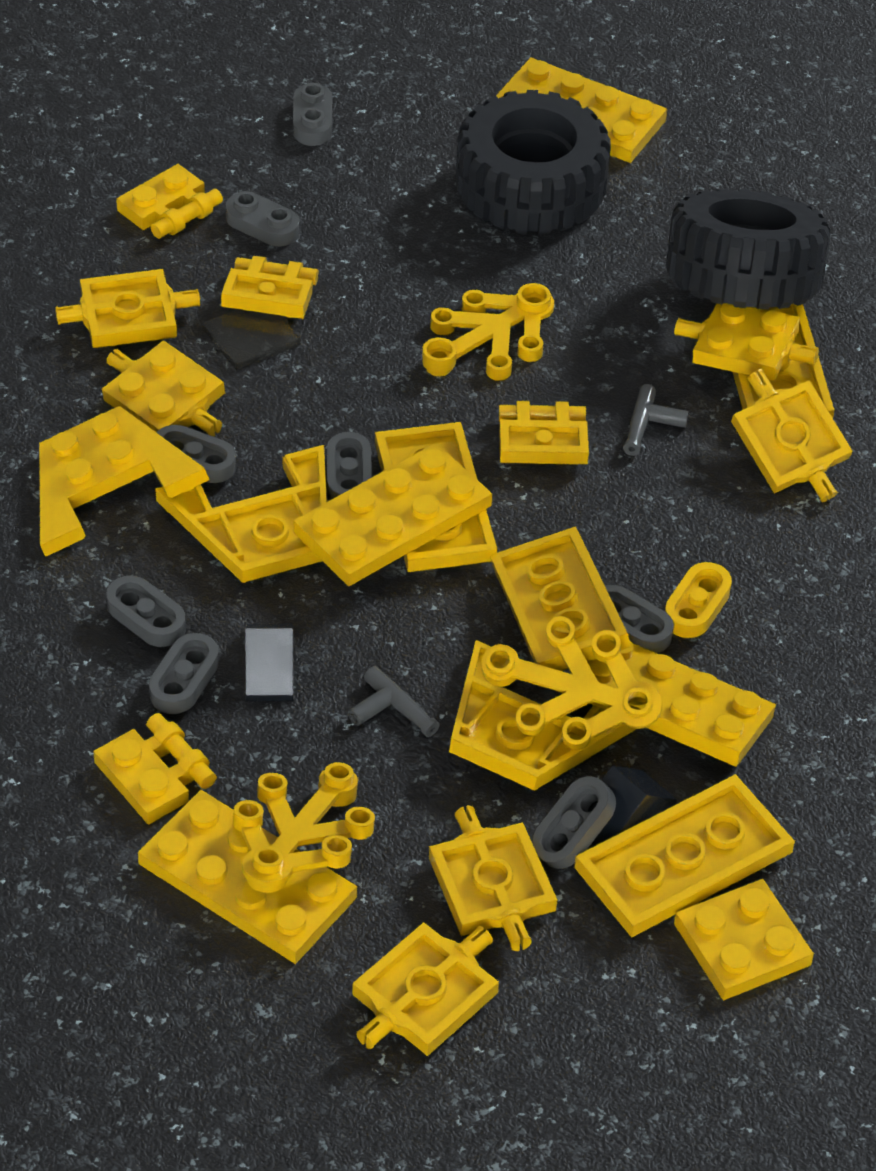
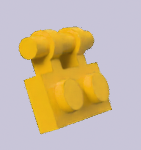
[116,164,223,239]
[221,256,319,319]
[498,401,589,464]
[93,713,217,825]

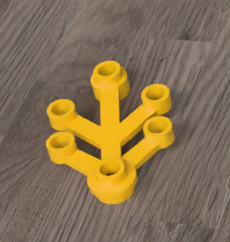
[422,283,554,381]
[481,616,662,750]
[233,762,375,893]

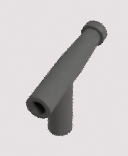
[623,384,689,456]
[348,666,440,737]

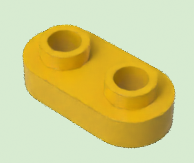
[665,562,732,638]

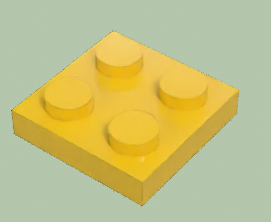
[674,879,814,1001]

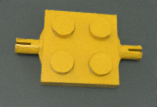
[55,269,200,348]
[674,303,819,381]
[102,340,225,437]
[731,369,853,502]
[429,805,557,951]
[352,922,499,1056]

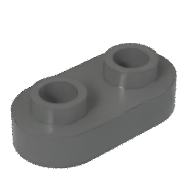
[293,83,332,146]
[226,191,300,247]
[156,425,236,483]
[327,432,372,500]
[106,576,186,647]
[605,585,674,653]
[149,633,219,714]
[532,776,616,869]

